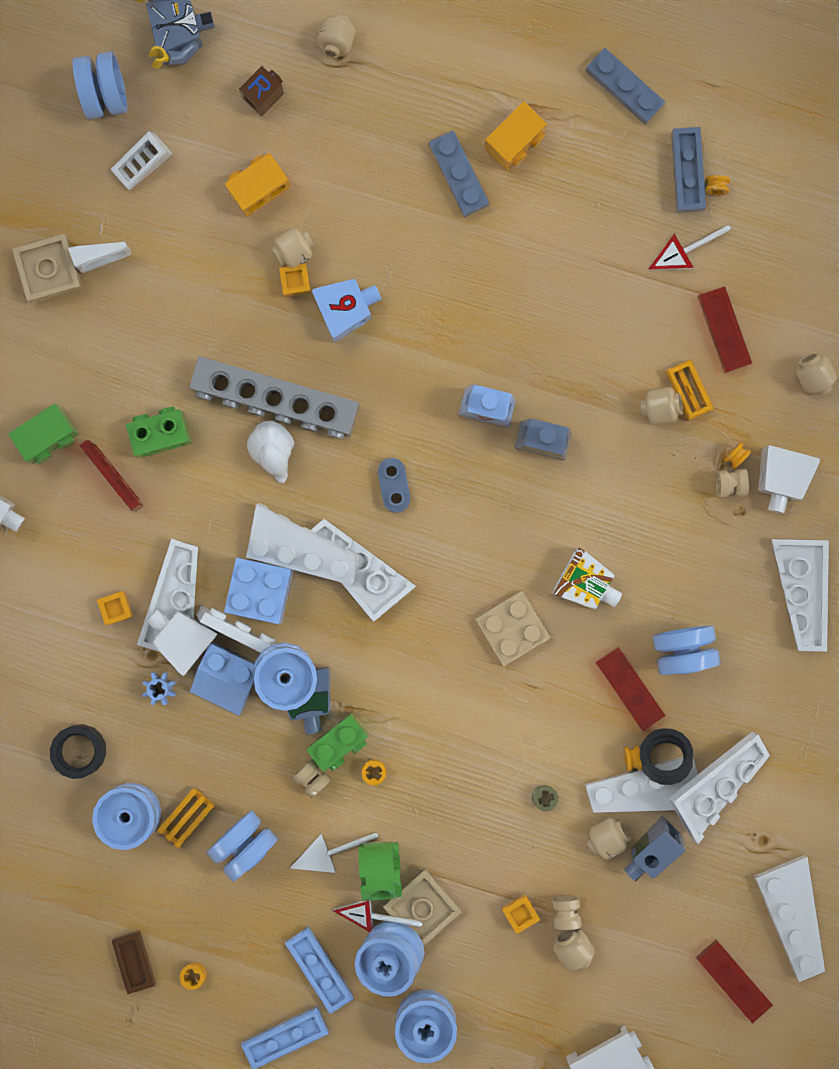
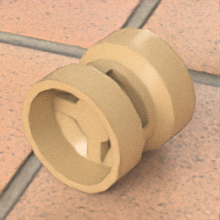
[715,469,749,498]
[292,759,331,798]
[552,896,582,930]

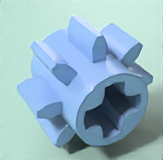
[142,672,177,705]

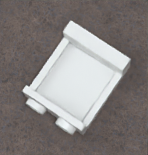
[566,1025,654,1069]

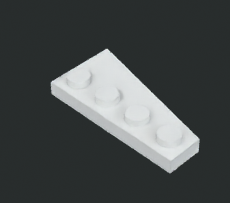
[246,503,359,585]
[311,519,416,622]
[137,539,198,652]
[771,539,829,652]
[196,605,276,653]
[668,732,770,844]
[585,757,698,813]
[754,855,825,982]

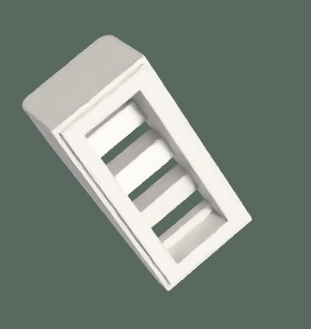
[111,131,172,190]
[68,242,132,273]

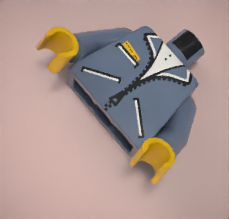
[135,0,215,69]

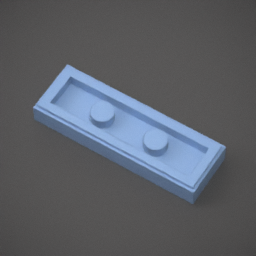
[285,926,354,1014]
[241,1006,329,1069]

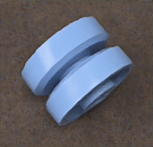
[72,51,127,120]
[652,625,721,675]
[252,642,317,711]
[92,782,161,850]
[206,810,278,882]
[355,921,425,996]
[395,990,457,1063]

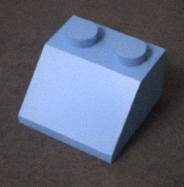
[190,642,255,716]

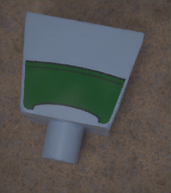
[515,419,572,460]
[280,667,331,734]
[624,816,686,881]

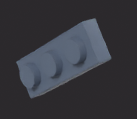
[585,48,665,125]
[671,127,706,213]
[429,130,489,218]

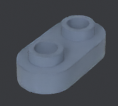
[378,458,410,513]

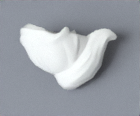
[247,420,295,483]

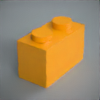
[484,101,547,170]
[224,152,291,218]

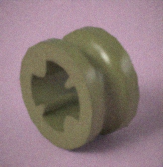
[532,785,558,811]

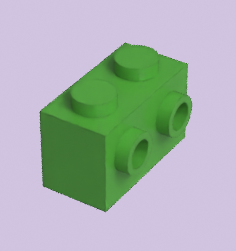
[8,404,79,465]
[126,407,192,459]
[306,712,369,772]

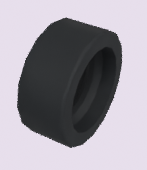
[50,724,106,779]
[640,728,693,785]

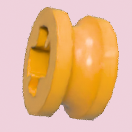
[705,175,731,196]
[724,442,751,469]
[624,745,642,772]
[361,759,387,786]
[180,962,207,990]

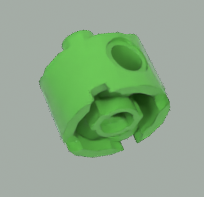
[359,841,402,901]

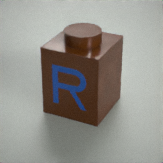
[239,66,284,117]

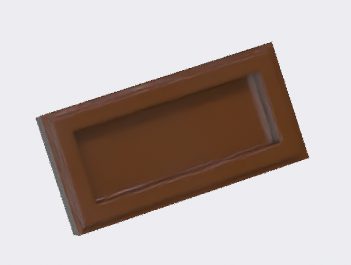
[112,930,156,995]

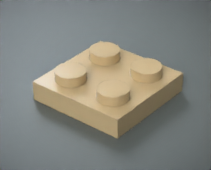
[12,234,83,303]
[475,591,551,667]
[383,868,462,946]

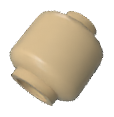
[317,14,356,59]
[272,227,314,268]
[795,353,837,396]
[641,387,683,425]
[587,818,631,860]
[553,929,595,971]

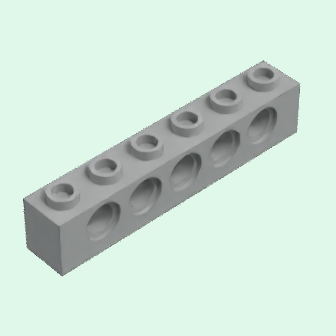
[189,356,360,440]

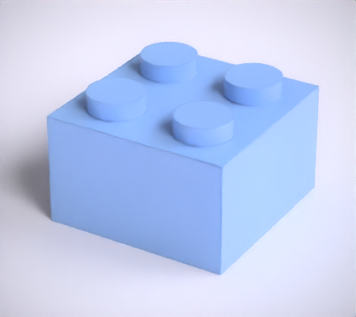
[224,558,294,624]

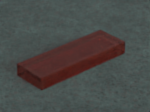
[698,286,752,374]
[79,440,143,512]
[595,647,666,731]
[696,939,773,1024]

